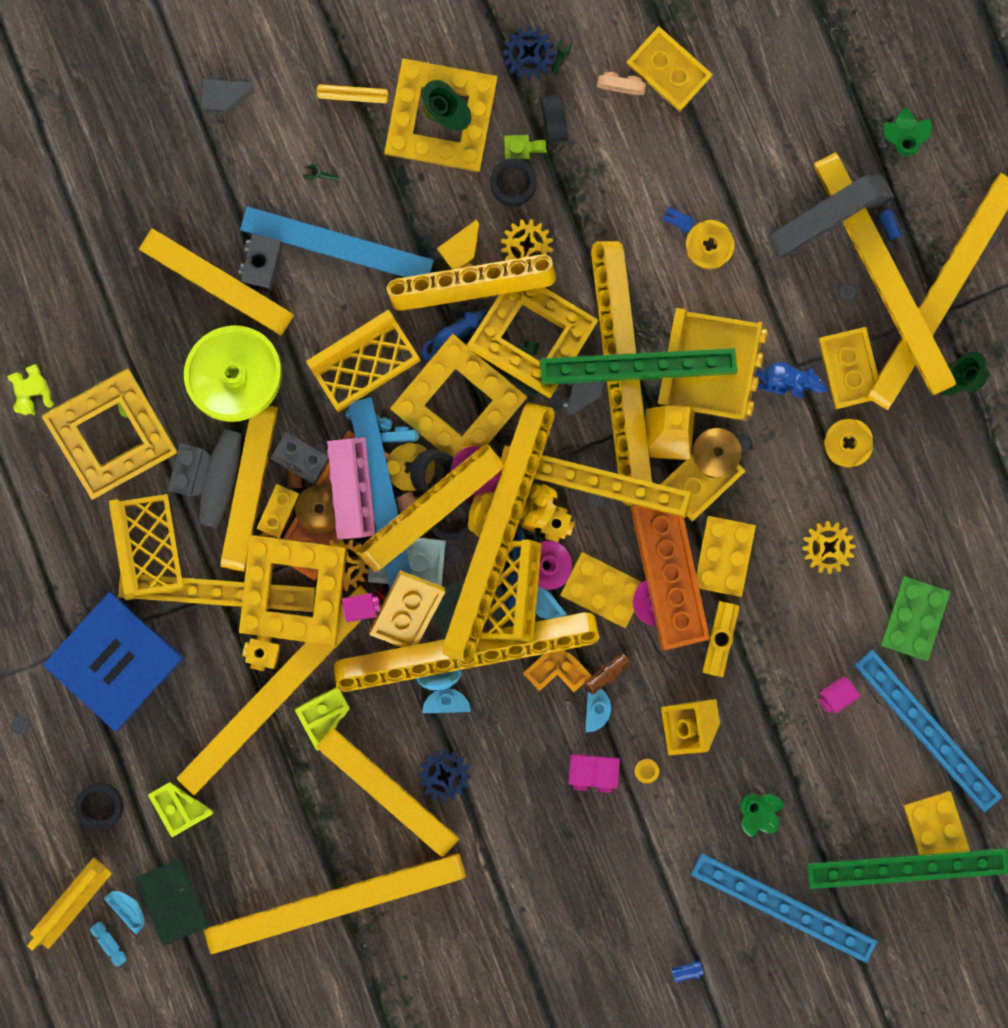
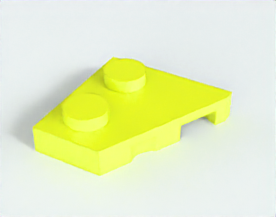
[295,687,350,751]
[148,782,214,837]

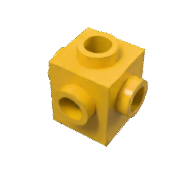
[541,506,575,542]
[242,635,281,671]

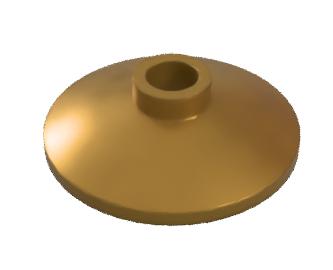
[693,428,742,477]
[295,485,336,534]

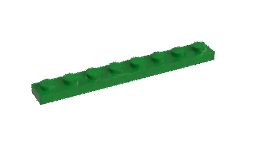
[539,348,738,385]
[808,848,1008,889]

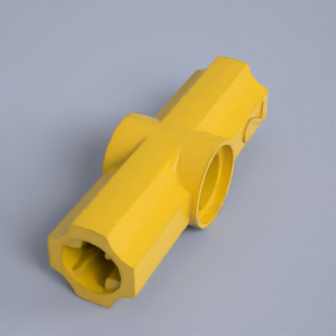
[702,601,740,677]

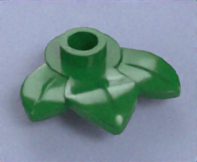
[883,108,932,157]
[740,794,784,837]

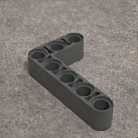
[768,175,895,258]

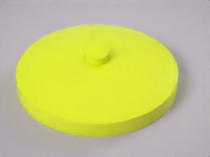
[184,326,282,422]

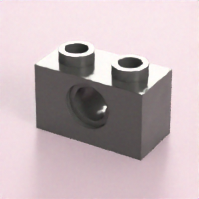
[238,234,283,291]
[271,432,328,483]

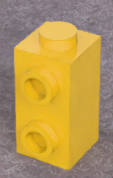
[257,484,300,539]

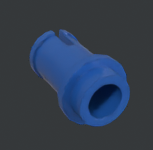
[663,206,695,233]
[877,209,903,241]
[672,960,704,983]

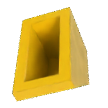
[437,220,479,270]

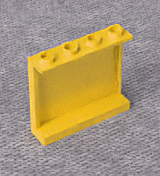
[658,308,768,421]

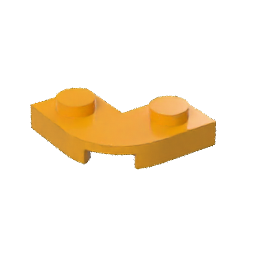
[523,650,592,692]

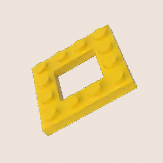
[384,58,498,172]
[466,287,599,398]
[390,333,528,458]
[42,368,178,500]
[239,535,347,646]

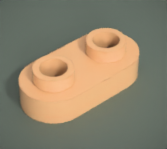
[597,72,646,95]

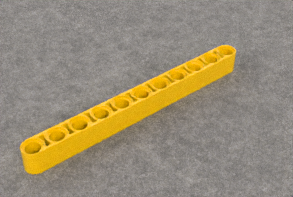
[813,152,956,396]
[866,173,1008,410]
[591,241,652,506]
[443,402,554,663]
[176,585,368,795]
[334,612,599,692]
[203,853,467,954]

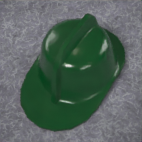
[422,80,472,131]
[940,352,990,396]

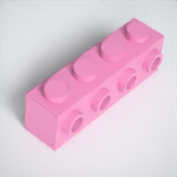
[327,437,375,539]

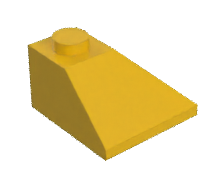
[645,406,695,460]
[661,699,720,755]

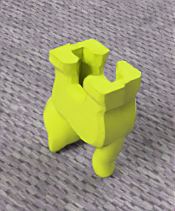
[7,364,54,415]

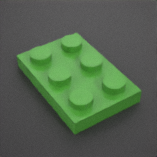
[880,576,950,661]

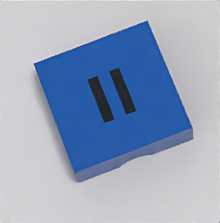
[43,592,185,731]

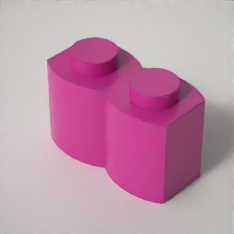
[342,593,381,623]
[817,677,860,714]
[568,754,620,793]

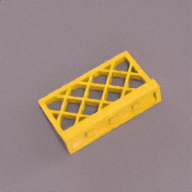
[306,310,421,412]
[109,494,183,601]
[480,540,542,642]
[27,857,113,951]

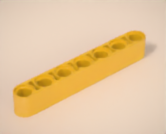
[139,228,294,336]
[386,255,557,311]
[221,405,278,572]
[357,445,504,572]
[316,728,459,858]

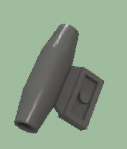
[167,429,242,529]

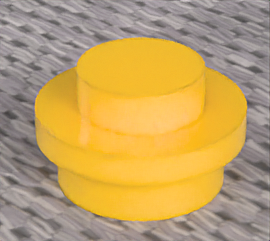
[635,759,659,784]

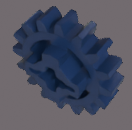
[503,26,555,81]
[418,748,471,802]

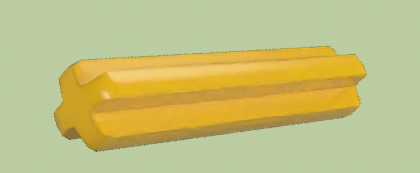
[316,84,389,103]

